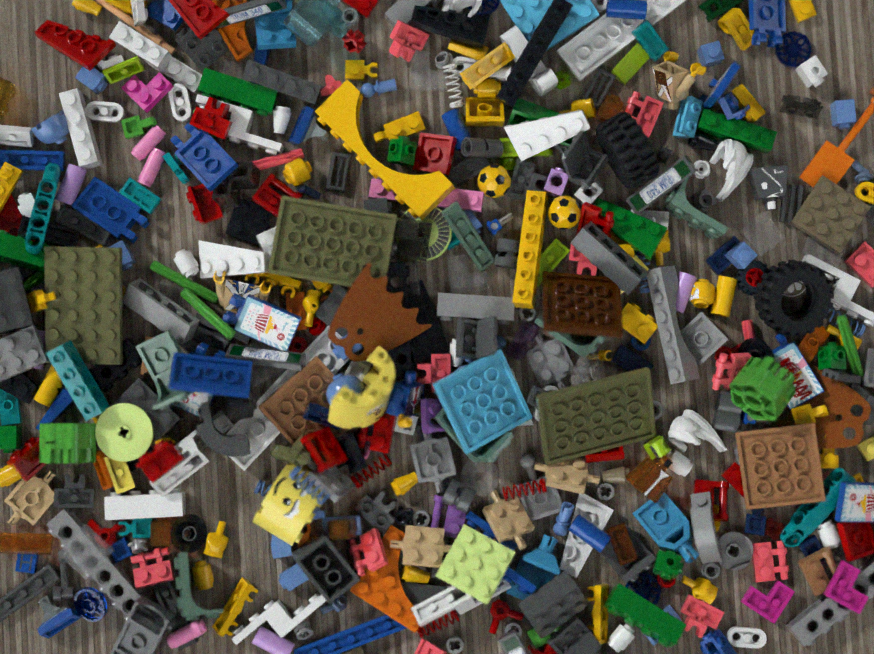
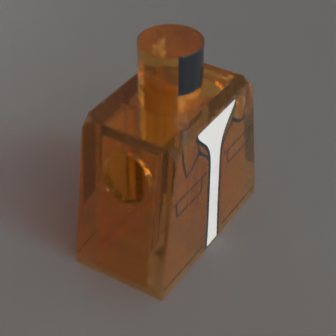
[625,455,673,503]

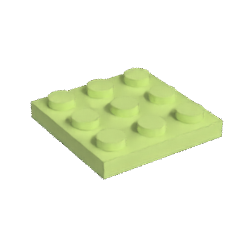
[436,524,516,605]

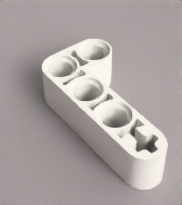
[499,26,558,97]

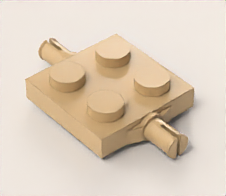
[534,457,600,494]
[4,470,56,526]
[482,490,535,550]
[390,525,452,568]

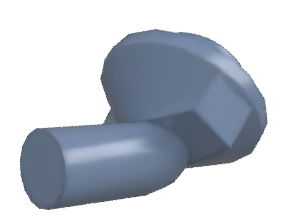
[851,160,874,184]
[320,595,347,615]

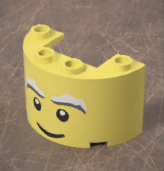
[328,346,395,429]
[253,463,324,546]

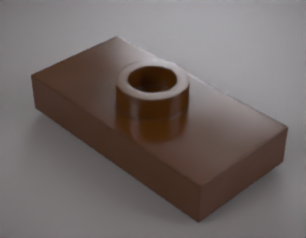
[606,522,639,566]

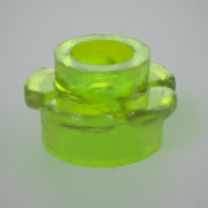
[555,71,571,90]
[500,158,517,171]

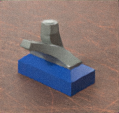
[288,106,329,145]
[37,596,81,639]

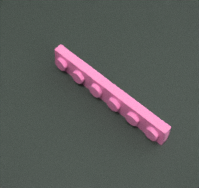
[368,178,484,212]

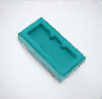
[631,20,669,62]
[119,177,162,215]
[0,389,22,426]

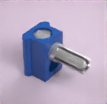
[486,213,514,237]
[741,411,771,425]

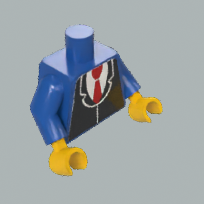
[386,371,435,428]

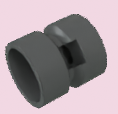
[494,238,520,269]
[442,479,477,514]

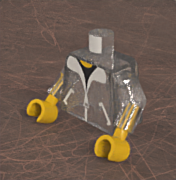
[570,350,612,386]

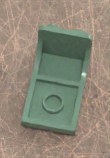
[665,176,728,239]
[534,310,606,358]
[135,330,194,410]
[434,408,514,462]
[174,552,224,620]

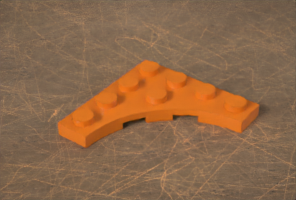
[211,0,254,62]
[350,525,419,633]

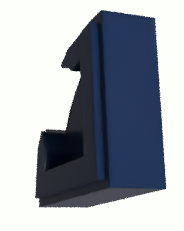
[296,184,321,200]

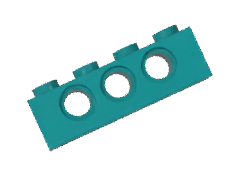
[46,340,110,421]

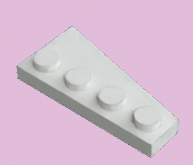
[504,110,591,161]
[198,240,269,279]
[559,494,614,578]

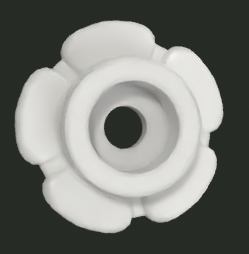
[694,160,710,179]

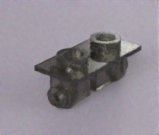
[779,94,823,119]

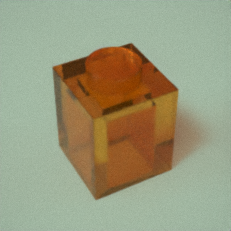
[595,94,624,122]
[150,517,174,546]
[329,518,356,540]

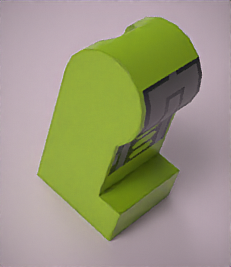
[642,435,671,460]

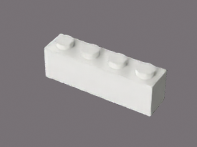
[59,88,103,170]
[104,488,186,520]

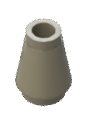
[603,466,631,485]

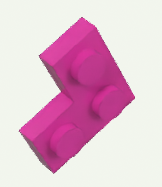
[121,72,174,113]
[823,560,869,614]
[740,580,795,624]

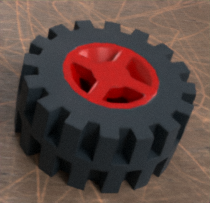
[735,260,770,296]

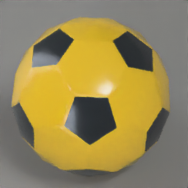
[477,164,511,198]
[547,195,581,230]

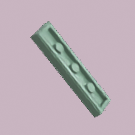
[441,201,495,272]

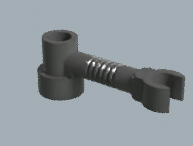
[52,549,75,602]

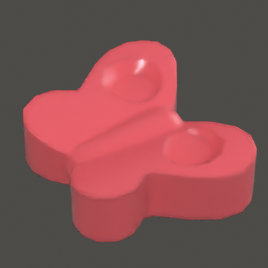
[320,75,342,97]

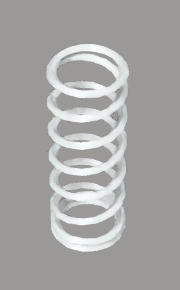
[442,64,464,108]

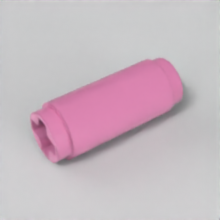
[130,125,166,162]
[138,147,166,188]
[166,619,207,649]

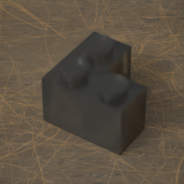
[212,162,261,207]
[394,218,432,261]
[221,382,257,421]

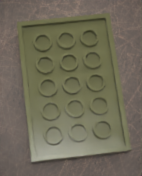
[268,196,398,287]
[44,246,123,365]
[535,367,656,465]

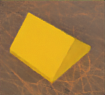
[465,97,505,127]

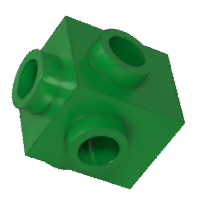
[387,136,417,166]
[818,342,847,370]
[652,550,684,580]

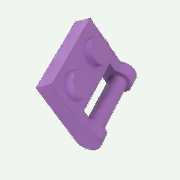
[421,399,445,434]
[430,495,466,538]

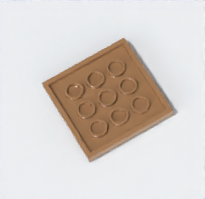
[258,355,349,460]
[735,423,826,510]

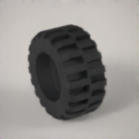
[596,112,659,189]
[754,260,834,337]

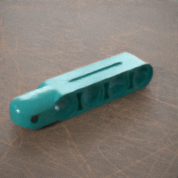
[25,162,61,254]
[780,468,856,547]

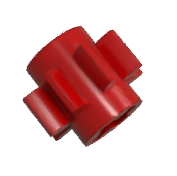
[342,29,367,53]

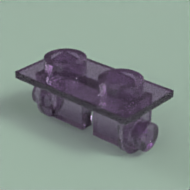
[506,320,539,361]

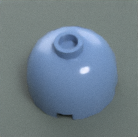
[31,110,69,145]
[326,373,366,406]

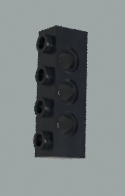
[89,338,142,393]

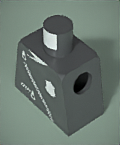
[747,165,788,211]

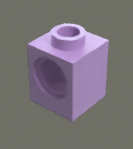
[543,167,568,198]

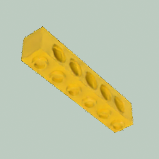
[512,190,549,309]

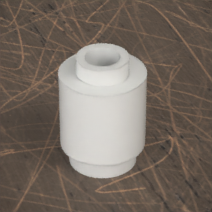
[173,249,200,279]
[663,450,693,477]
[816,519,841,549]
[607,624,635,653]

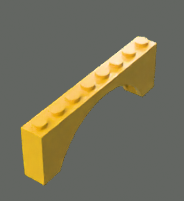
[315,79,455,220]

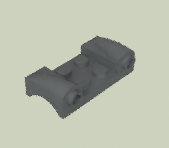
[110,596,177,654]

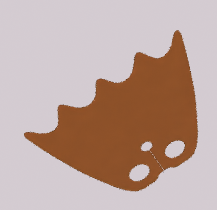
[328,262,432,362]
[775,363,871,449]

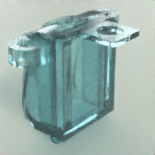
[283,0,349,48]

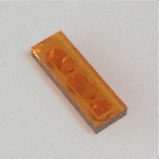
[0,533,54,555]

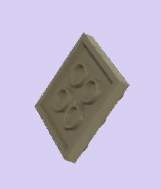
[790,175,871,255]

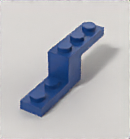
[465,511,536,595]

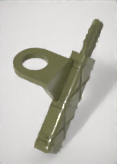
[270,434,319,466]

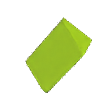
[611,42,650,85]
[102,56,145,85]

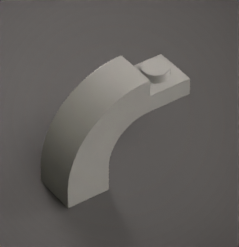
[690,492,722,563]

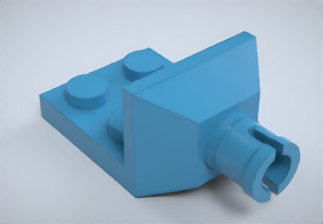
[254,0,296,50]
[632,490,699,564]
[506,534,560,600]

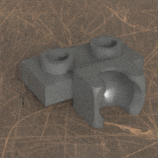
[506,159,547,201]
[54,474,94,508]
[354,489,398,534]

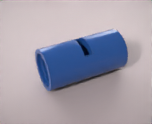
[606,0,647,20]
[441,108,471,151]
[568,514,611,552]

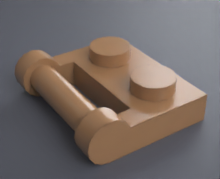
[797,546,837,596]

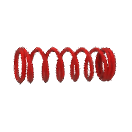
[779,357,813,400]
[350,453,392,489]
[502,478,547,501]
[417,609,460,639]

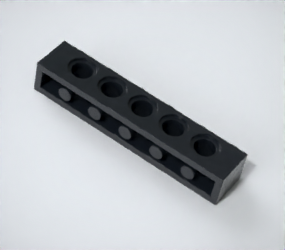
[495,0,573,108]
[386,261,415,379]

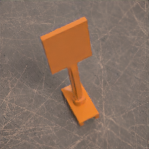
[799,87,874,188]

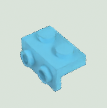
[672,96,703,138]

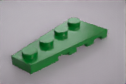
[593,197,667,261]

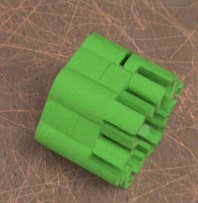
[729,356,796,421]
[39,423,96,464]

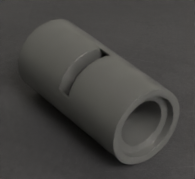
[461,137,503,159]

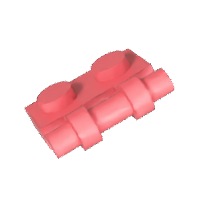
[625,91,664,139]
[712,352,752,391]
[349,528,388,577]
[752,540,790,583]
[130,547,175,589]

